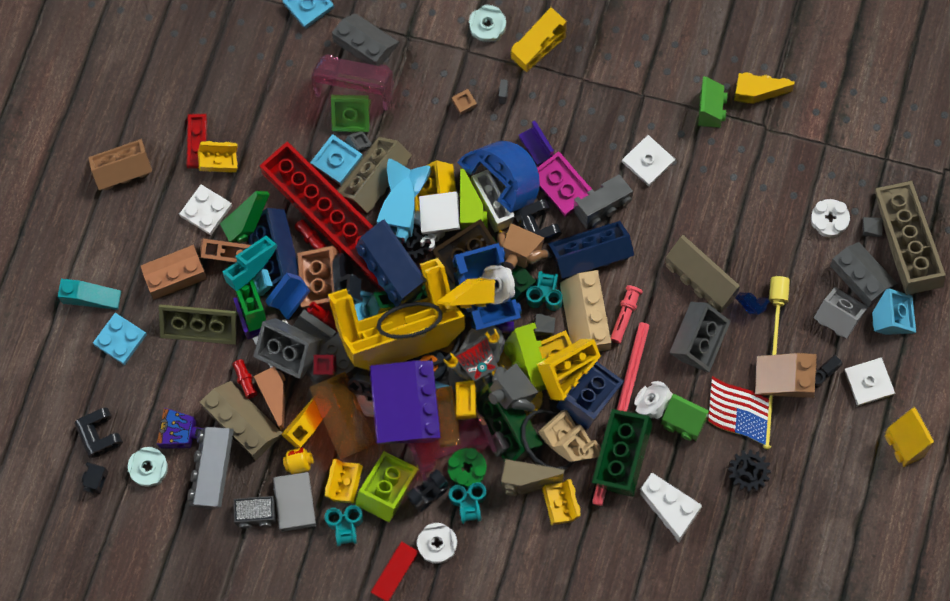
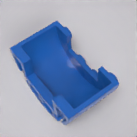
[457,141,540,213]
[453,243,522,330]

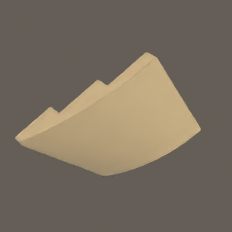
[538,410,601,462]

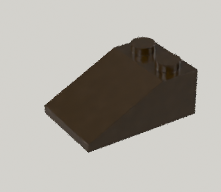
[432,219,497,283]

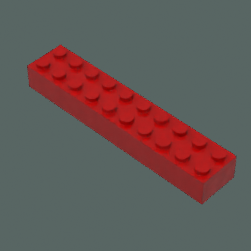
[259,141,385,292]

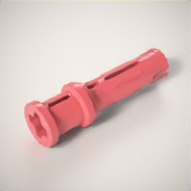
[610,285,643,344]

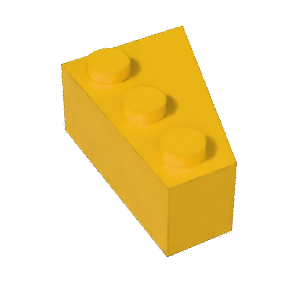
[511,7,567,72]
[537,339,601,400]

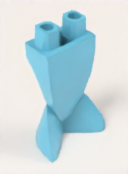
[377,159,431,243]

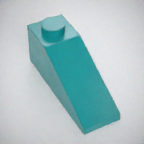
[58,279,121,310]

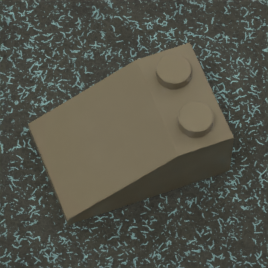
[501,459,564,496]

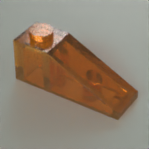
[436,386,460,448]

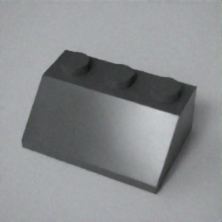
[332,13,399,71]
[830,242,898,308]
[669,302,731,372]
[254,318,322,379]

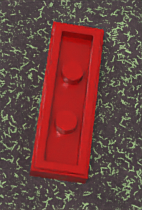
[187,114,207,169]
[371,541,419,601]

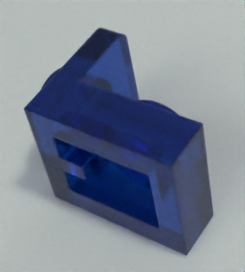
[735,292,770,314]

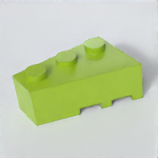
[504,323,546,392]

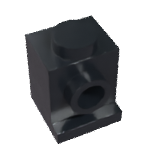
[336,274,363,305]
[82,462,109,495]

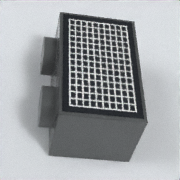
[234,496,276,529]

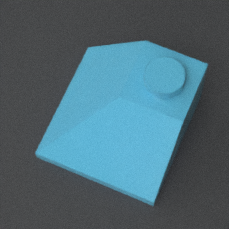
[872,289,916,335]

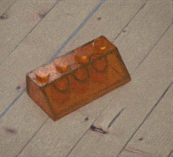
[309,372,376,460]

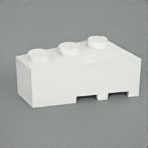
[640,473,702,542]

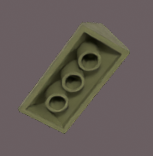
[159,305,239,345]

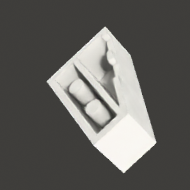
[471,169,514,233]

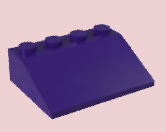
[369,361,441,444]

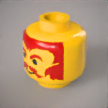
[283,448,314,474]

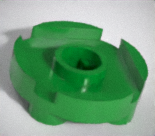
[448,448,487,488]

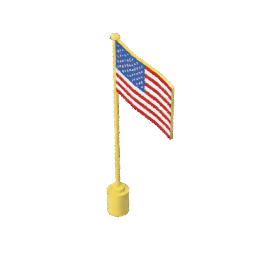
[708,276,790,450]

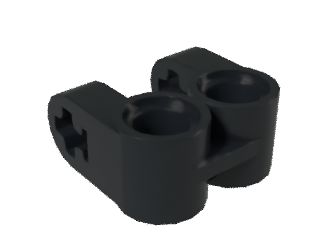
[406,469,449,513]

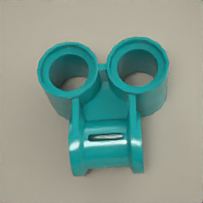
[526,271,562,311]
[449,482,486,524]
[325,505,363,547]

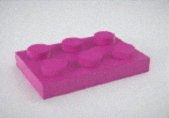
[537,151,591,217]

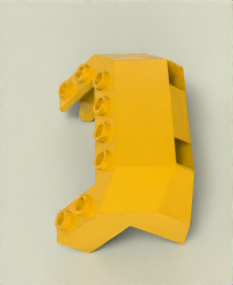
[328,258,465,370]

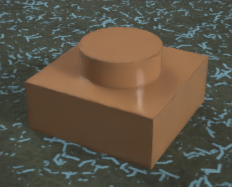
[451,89,477,115]

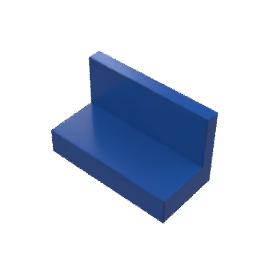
[265,273,310,319]

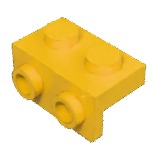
[198,141,238,172]
[325,459,363,503]
[542,479,580,525]

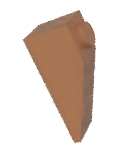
[199,239,251,263]
[254,366,286,431]

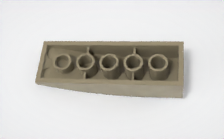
[875,181,946,295]

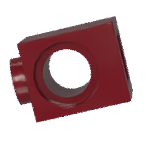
[313,355,337,375]

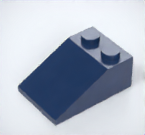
[556,362,624,430]

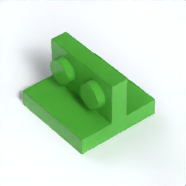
[331,95,371,132]

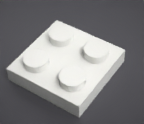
[180,185,232,235]

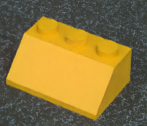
[415,160,456,212]

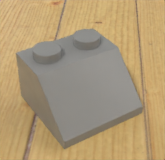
[814,287,868,338]

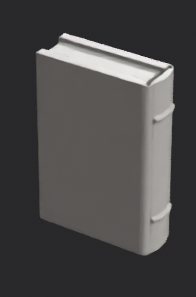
[273,472,316,532]

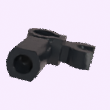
[815,355,843,387]

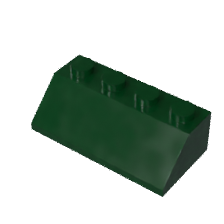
[476,382,543,462]
[592,409,653,497]

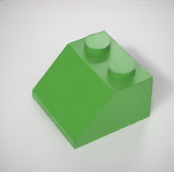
[698,77,727,128]
[661,394,709,441]

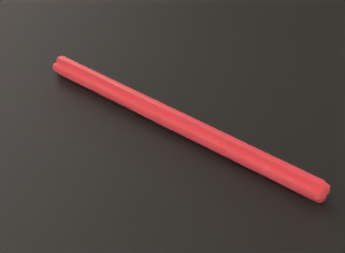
[592,322,649,506]

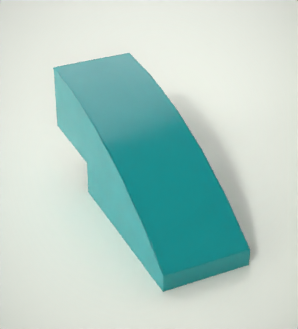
[222,236,277,291]

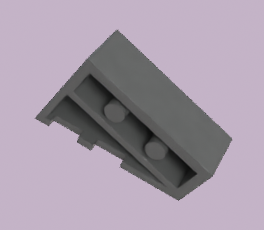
[573,174,633,229]

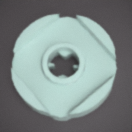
[469,5,506,42]
[128,447,168,487]

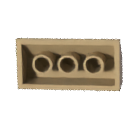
[560,270,611,351]

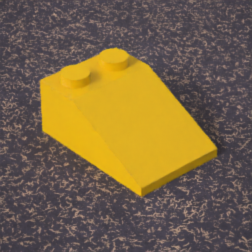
[885,407,934,467]

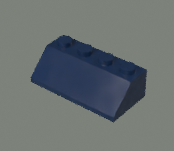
[248,208,299,292]
[355,219,426,307]
[548,221,634,278]

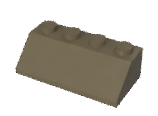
[337,137,412,213]
[665,235,740,313]
[200,381,282,461]

